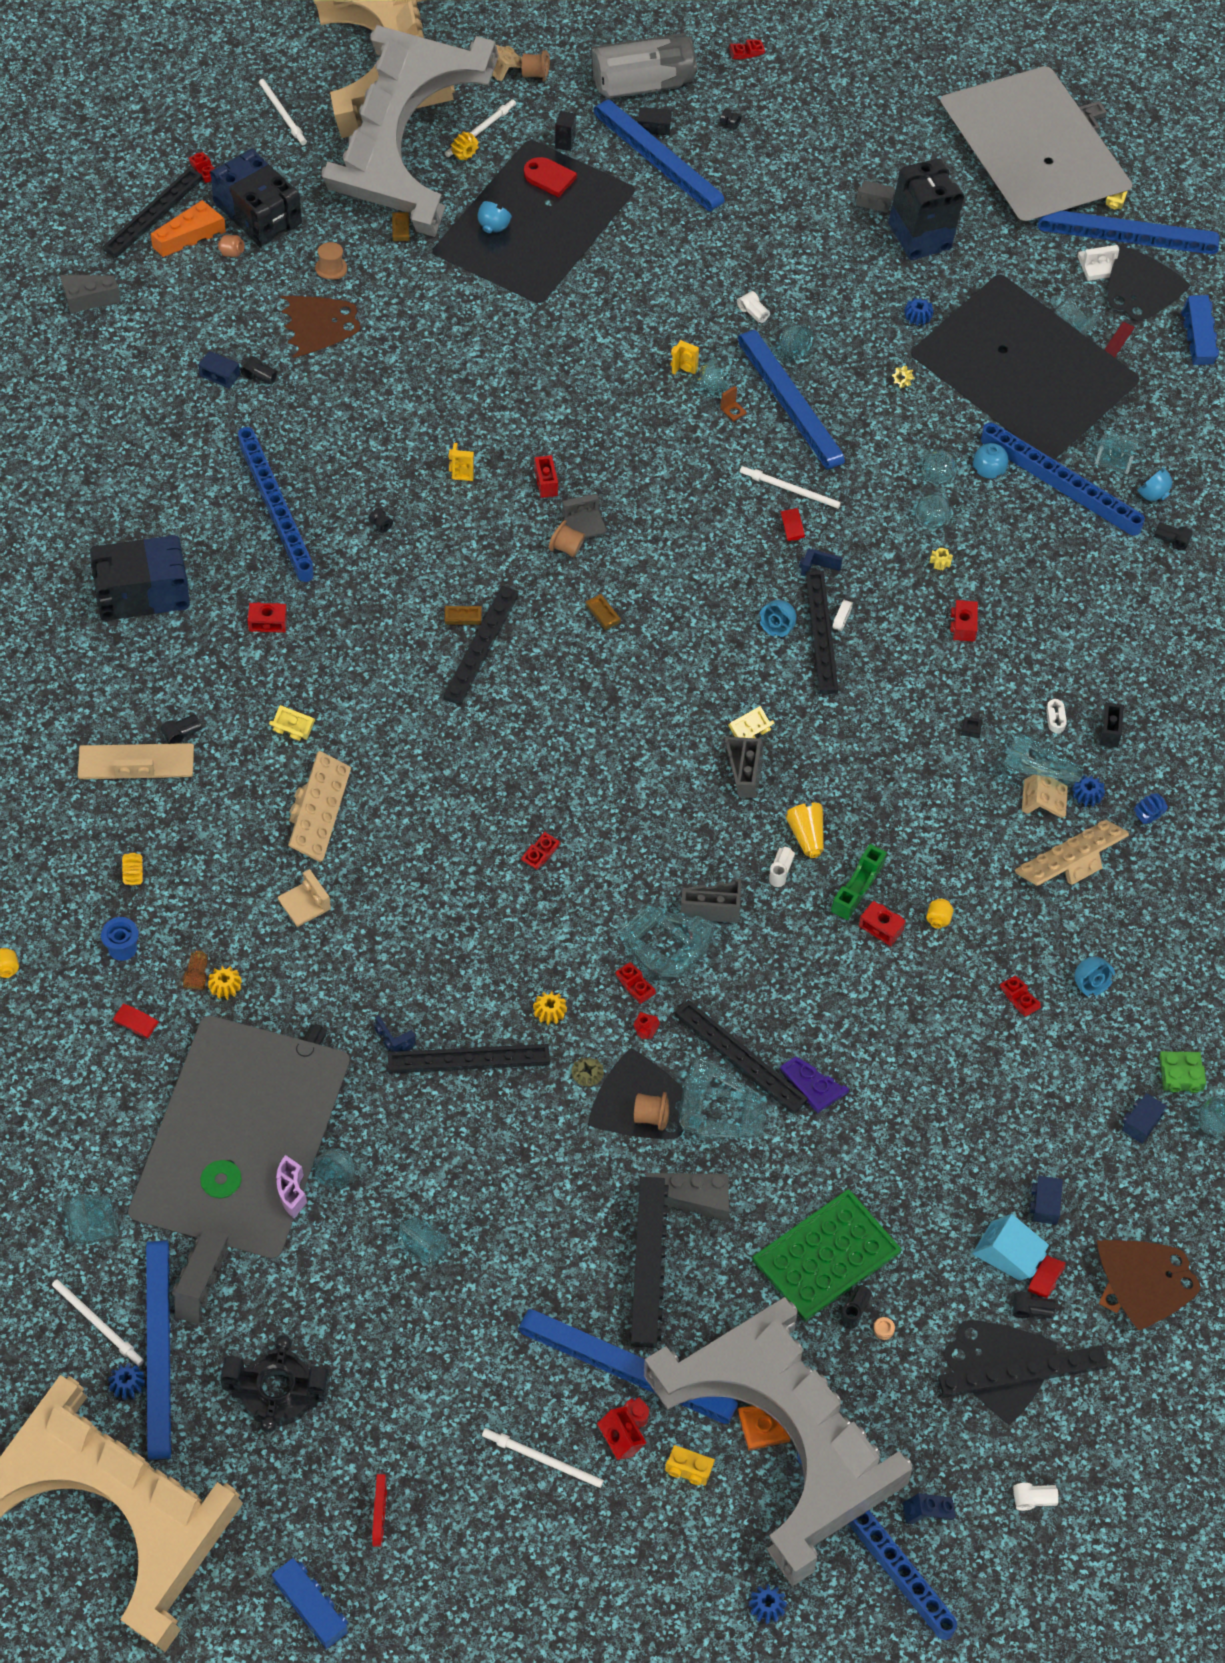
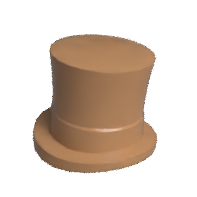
[521,50,550,82]
[315,242,347,280]
[549,520,585,558]
[634,1092,669,1130]

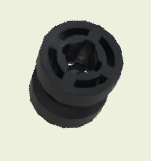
[720,108,742,130]
[368,508,393,533]

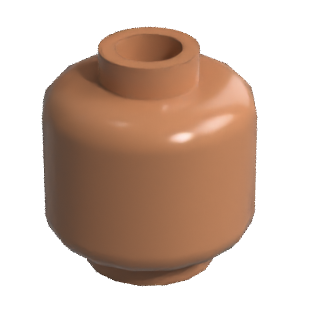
[218,235,245,257]

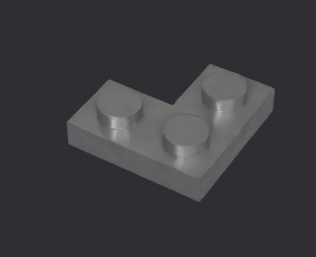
[1079,101,1107,132]

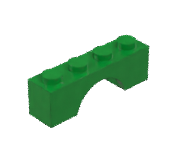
[831,844,887,920]

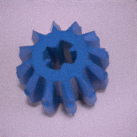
[904,297,934,326]
[1072,775,1105,807]
[1134,793,1168,824]
[108,1362,145,1401]
[749,1584,787,1624]

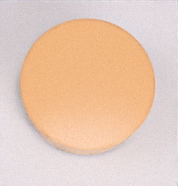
[873,1317,895,1340]

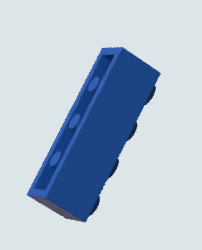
[272,1558,348,1650]

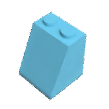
[972,1214,1049,1281]

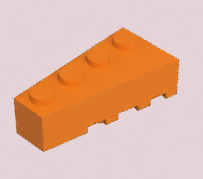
[151,200,226,257]

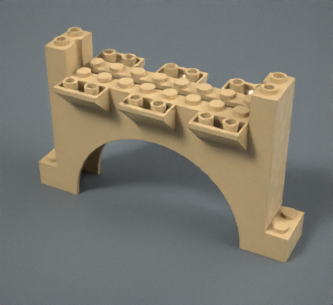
[314,0,455,138]
[0,1375,243,1652]

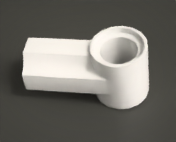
[737,291,770,323]
[769,847,795,887]
[1013,1483,1058,1511]

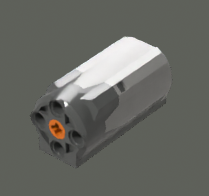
[591,33,697,99]

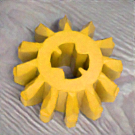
[451,131,479,161]
[122,853,143,886]
[208,966,242,1000]
[533,991,567,1025]

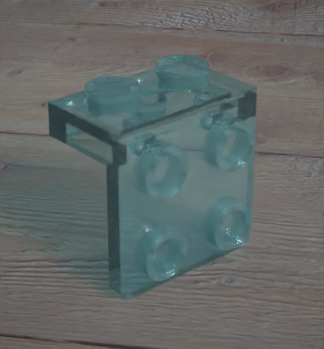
[1054,298,1100,336]

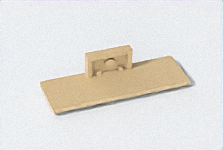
[78,743,194,779]
[288,751,351,862]
[1015,820,1129,886]

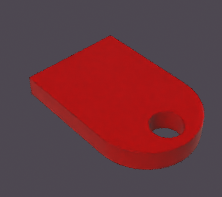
[524,157,577,198]
[372,1474,387,1547]

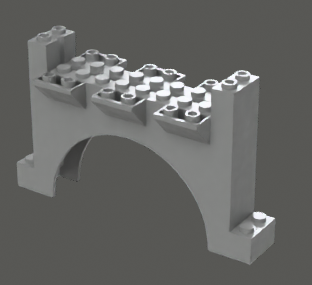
[321,25,499,237]
[644,1297,912,1587]

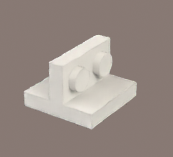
[1078,245,1119,281]

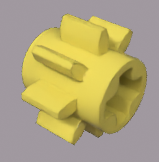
[892,366,915,388]
[930,548,953,570]

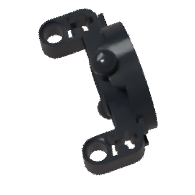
[220,1335,330,1433]

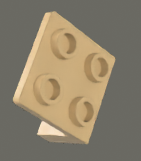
[492,45,522,81]
[1022,771,1068,818]
[278,869,331,927]

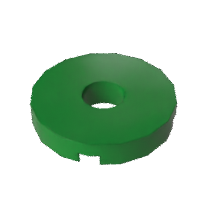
[200,1160,242,1199]

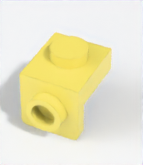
[1106,191,1128,209]

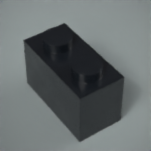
[638,107,672,136]
[555,111,576,151]
[1099,702,1124,748]

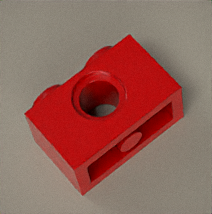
[534,455,558,498]
[950,600,978,642]
[248,602,287,633]
[859,901,906,946]
[597,1406,646,1461]

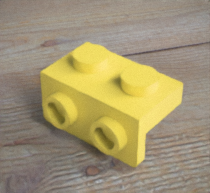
[269,705,315,741]
[728,706,774,738]

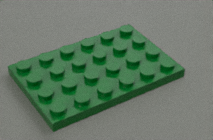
[752,1189,902,1322]

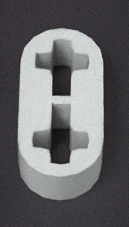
[833,600,853,631]
[1046,699,1067,733]

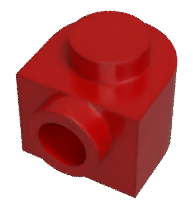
[633,1012,660,1039]
[623,1397,649,1428]

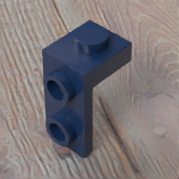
[799,548,843,576]
[374,1015,416,1052]
[903,1493,956,1524]

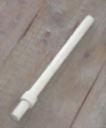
[259,79,307,145]
[445,99,516,158]
[740,466,841,509]
[52,1279,144,1367]
[482,1428,604,1488]

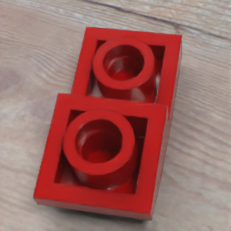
[728,39,765,59]
[188,152,215,183]
[780,508,805,541]
[521,832,561,870]
[615,962,656,1004]
[1000,975,1041,1017]
[112,1003,159,1038]
[1028,1255,1066,1298]

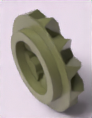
[572,1056,604,1086]

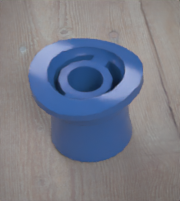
[101,917,139,961]

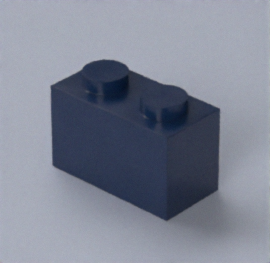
[198,351,240,389]
[1122,1093,1167,1144]
[1029,1175,1063,1225]

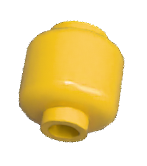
[926,899,954,929]
[0,948,19,978]

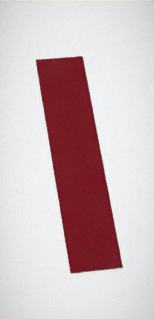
[1104,322,1135,357]

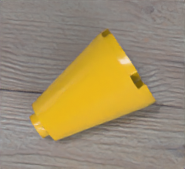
[785,802,824,858]

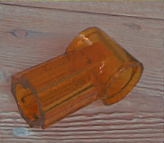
[183,951,208,990]

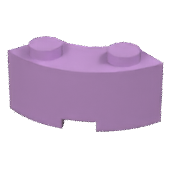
[276,1155,307,1218]

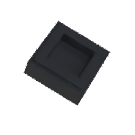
[961,717,983,739]

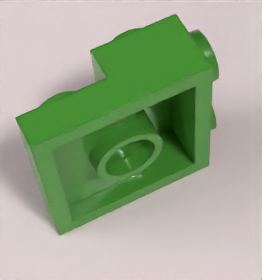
[1160,1051,1206,1093]

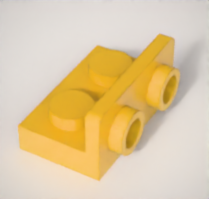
[671,340,699,374]
[449,443,474,481]
[665,1445,715,1486]

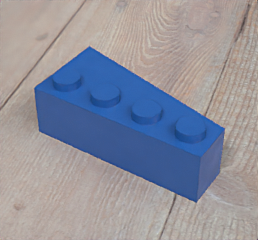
[1181,295,1219,365]

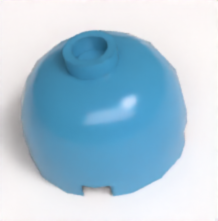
[478,201,512,233]
[973,443,1008,479]
[1137,467,1172,501]
[759,600,797,637]
[1074,956,1115,996]

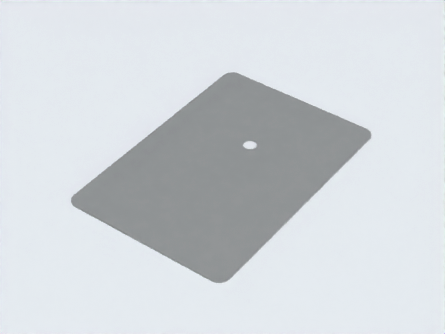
[940,66,1132,221]

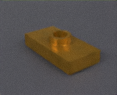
[392,212,410,241]
[586,594,621,630]
[445,606,482,625]

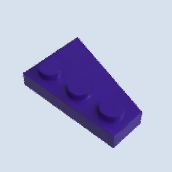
[780,1056,849,1114]

